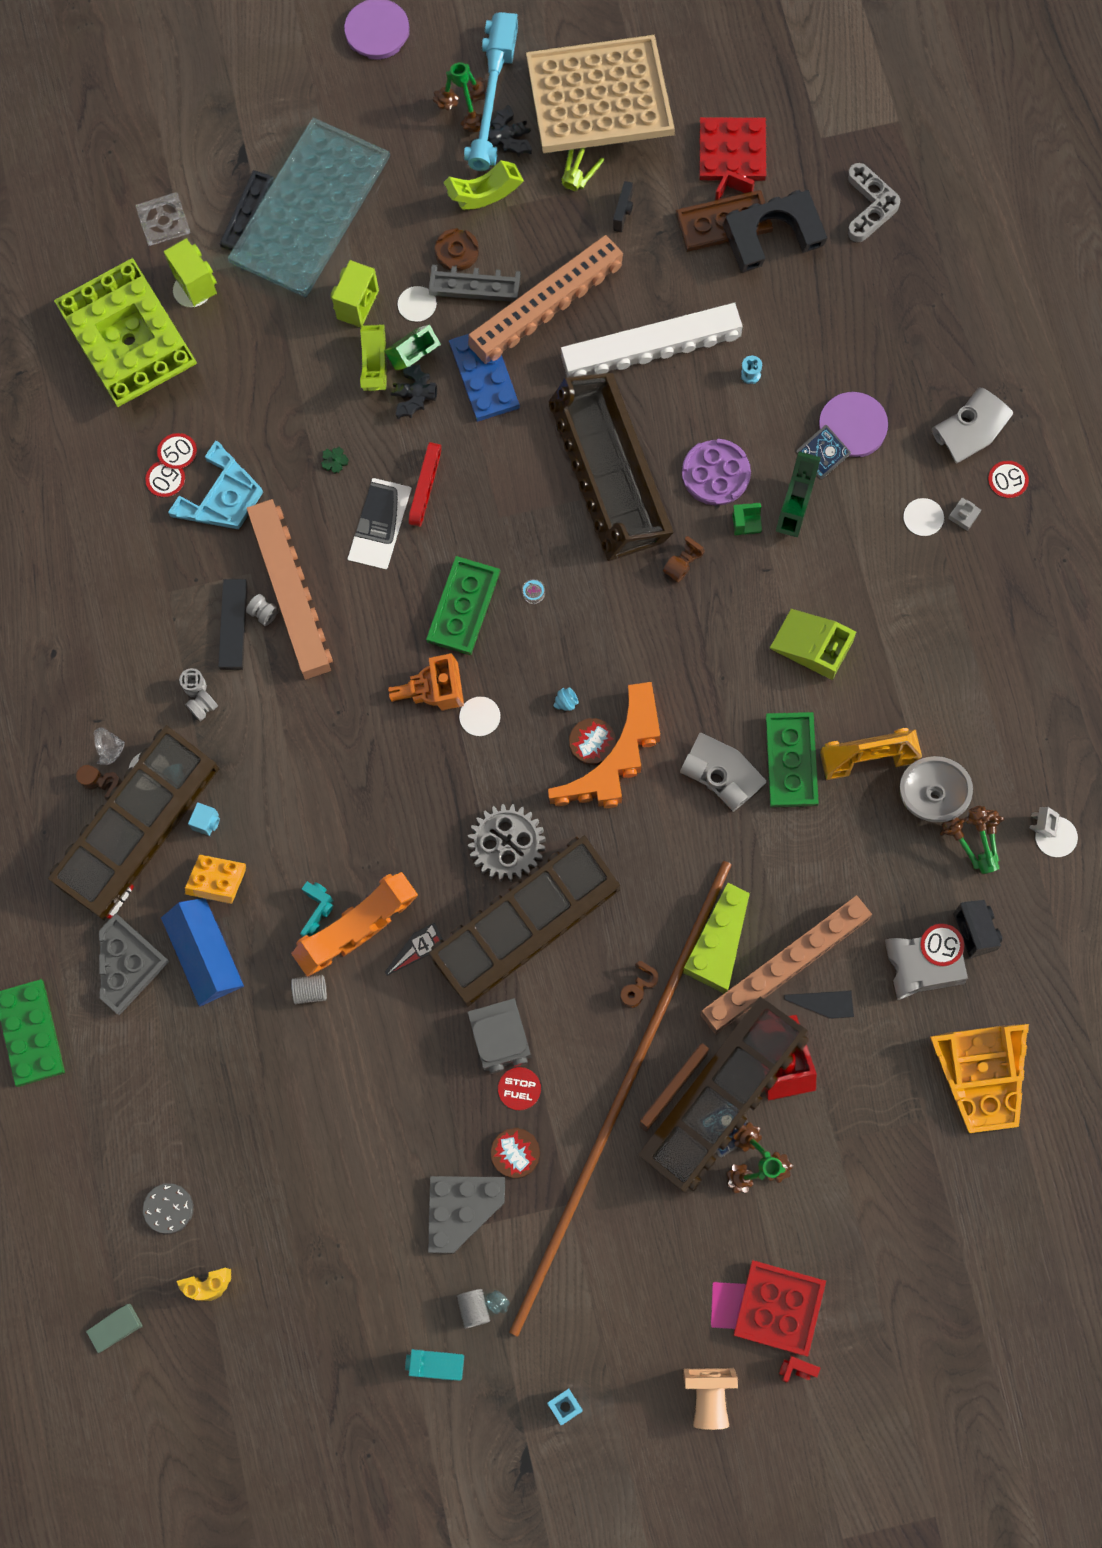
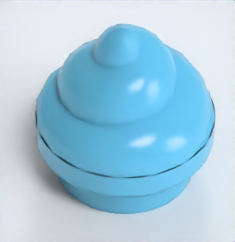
[553,687,579,711]

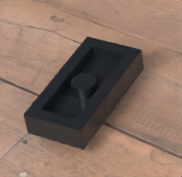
[613,181,633,232]

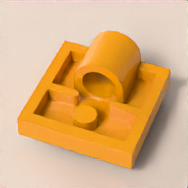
[185,855,246,904]

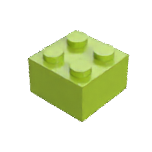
[164,238,217,306]
[331,260,379,328]

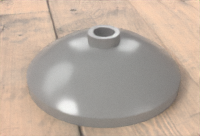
[900,756,973,822]

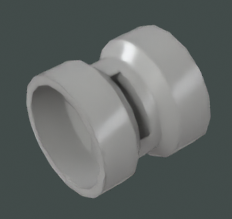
[246,594,279,626]
[179,668,207,698]
[185,689,218,722]

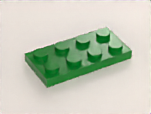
[426,556,500,656]
[765,712,819,807]
[0,979,65,1087]

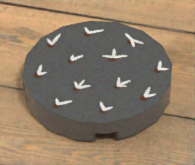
[143,1183,194,1234]

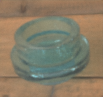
[486,1290,510,1314]

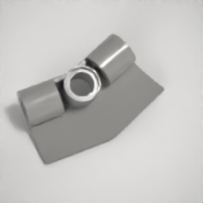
[932,387,1013,463]
[680,733,766,812]

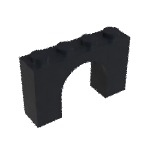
[723,190,827,273]

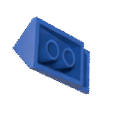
[161,898,244,1006]

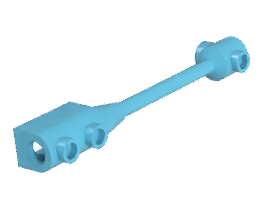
[464,12,518,171]

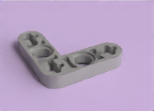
[848,163,900,242]

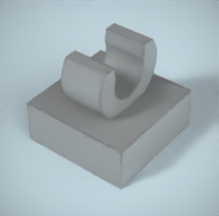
[948,498,981,531]
[1030,807,1060,837]

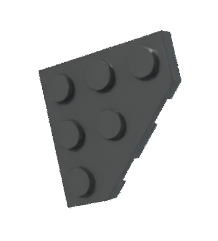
[99,913,170,1015]
[428,1176,505,1253]

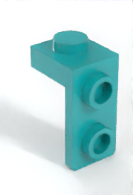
[300,881,334,937]
[405,1349,464,1381]

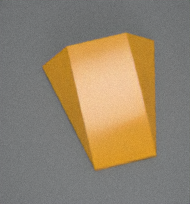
[930,1024,1029,1133]

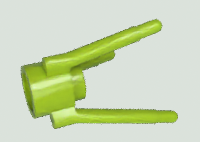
[561,147,604,191]

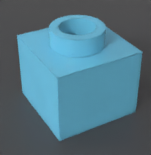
[188,802,220,836]
[547,1389,583,1425]

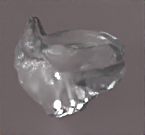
[93,727,125,765]

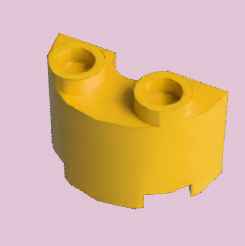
[177,1268,231,1301]

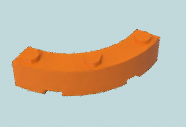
[291,872,418,977]

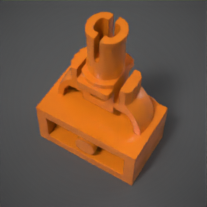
[388,653,464,711]

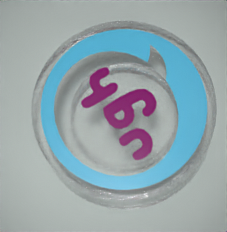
[522,579,545,604]

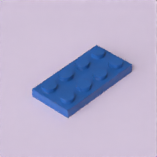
[449,334,520,422]

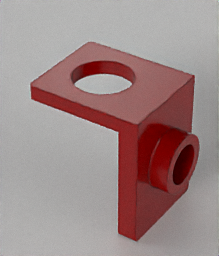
[715,170,754,200]

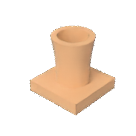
[683,1368,738,1430]

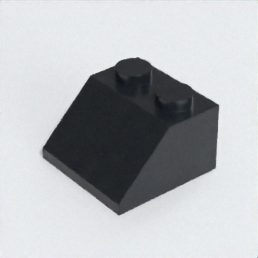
[953,900,1002,959]

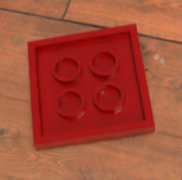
[700,117,766,181]
[733,1260,826,1357]

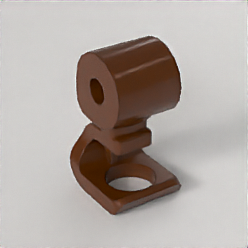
[663,536,705,583]
[76,765,122,801]
[621,961,658,1008]

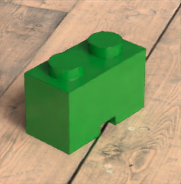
[384,325,441,370]

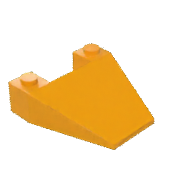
[820,728,922,780]

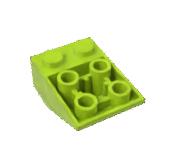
[770,609,856,680]

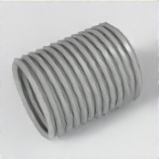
[291,975,327,1004]
[456,1289,490,1328]

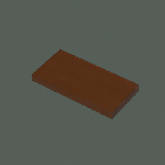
[676,190,773,252]
[640,1043,709,1133]

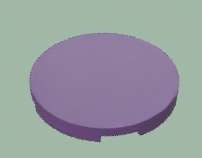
[345,0,409,59]
[819,392,888,458]
[682,439,751,505]

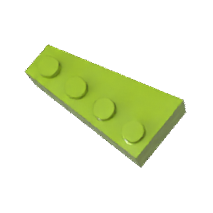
[683,883,750,994]

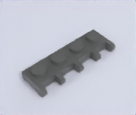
[429,265,521,302]

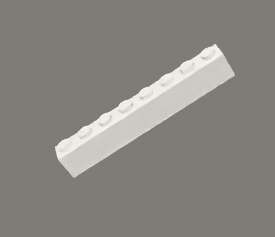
[561,303,743,377]

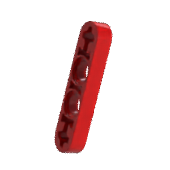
[408,442,442,527]

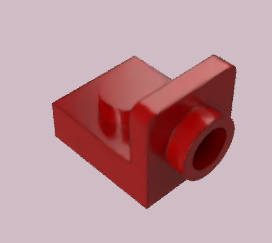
[779,1356,820,1383]

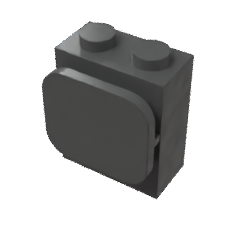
[468,998,532,1074]

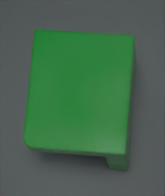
[732,503,762,535]

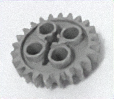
[468,804,546,882]

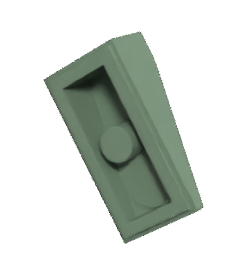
[86,1304,143,1354]

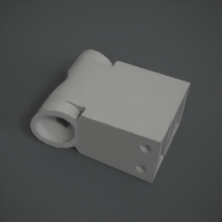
[885,937,968,1000]

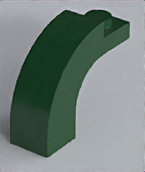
[775,451,821,538]

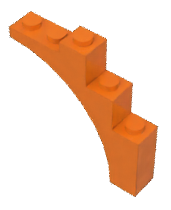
[548,682,660,808]

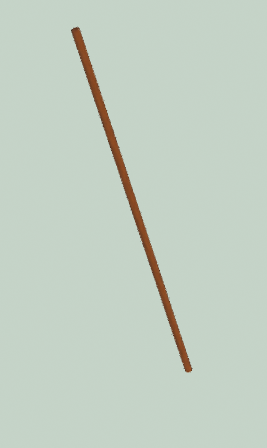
[509,861,732,1337]

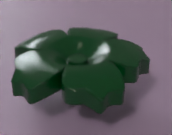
[321,447,349,473]

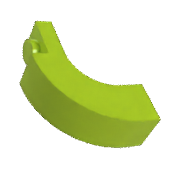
[444,160,524,209]
[360,325,387,391]

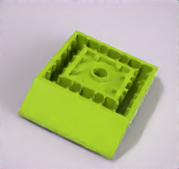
[54,258,197,407]

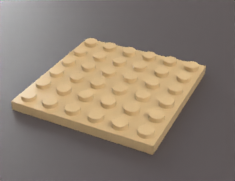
[526,35,675,153]

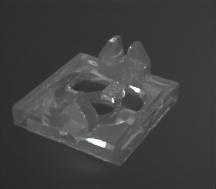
[135,192,191,246]

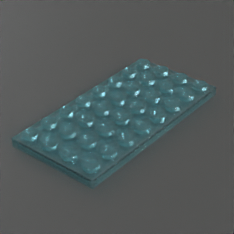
[228,118,390,298]

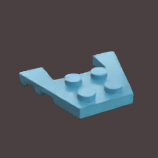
[168,441,263,529]

